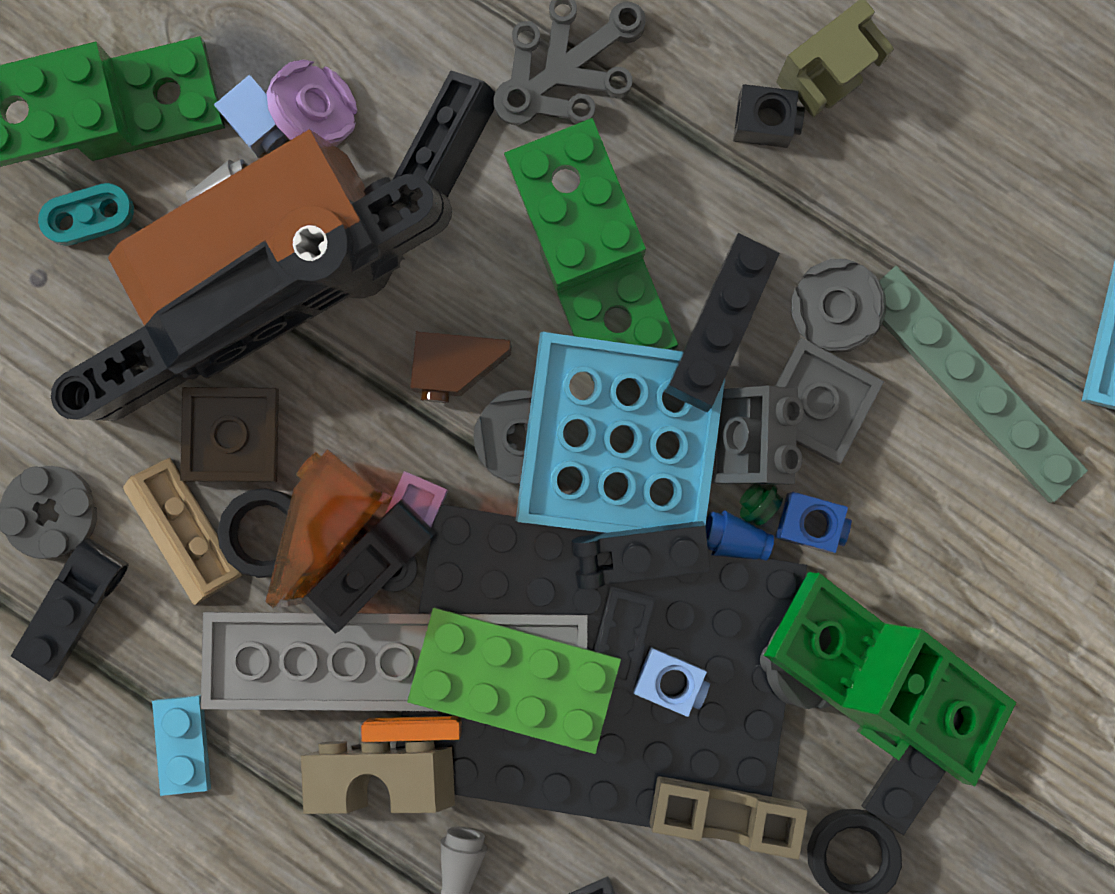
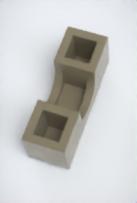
[301,740,455,814]
[649,776,808,860]

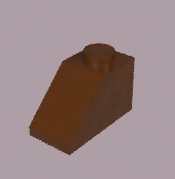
[410,331,512,403]

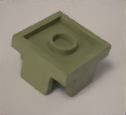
[776,0,894,117]

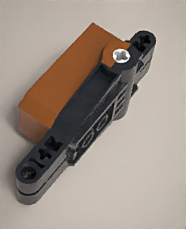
[51,129,452,421]

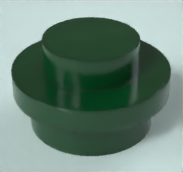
[739,484,783,526]

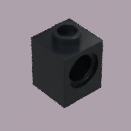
[733,84,805,148]

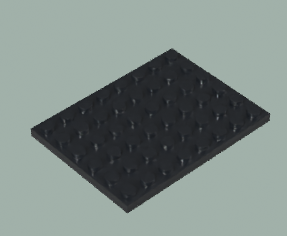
[396,504,807,828]

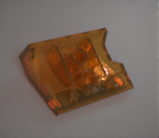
[265,449,393,609]

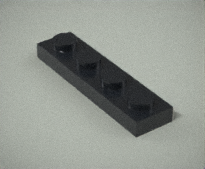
[665,233,780,413]

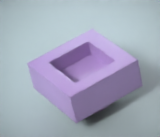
[385,471,448,528]

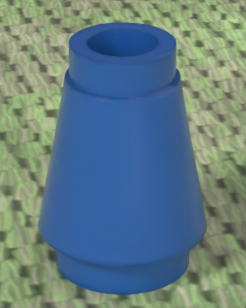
[705,510,774,561]

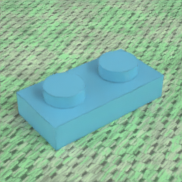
[152,695,211,796]

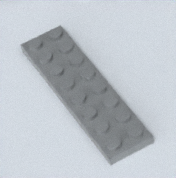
[201,612,587,711]

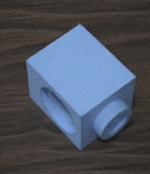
[214,74,288,157]
[633,646,710,717]

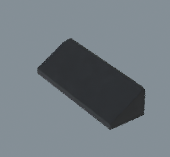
[393,70,495,198]

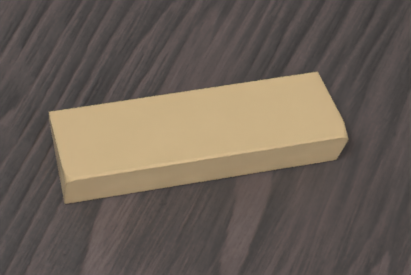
[123,457,242,605]

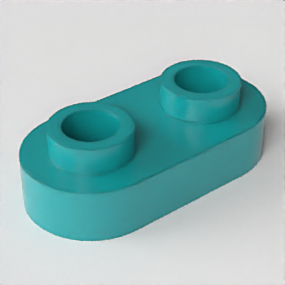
[38,183,134,246]

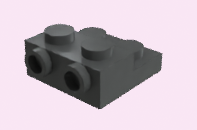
[711,385,804,485]

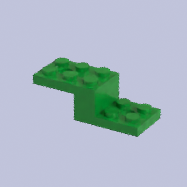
[0,36,225,167]
[504,118,678,381]
[764,572,1017,786]

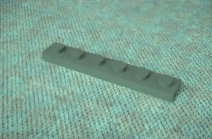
[879,266,1088,503]

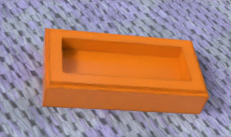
[361,716,462,742]

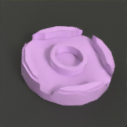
[267,60,357,147]

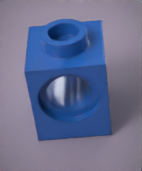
[775,492,852,553]

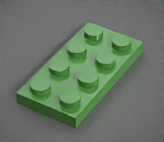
[407,607,621,754]

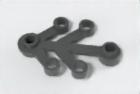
[494,0,646,125]

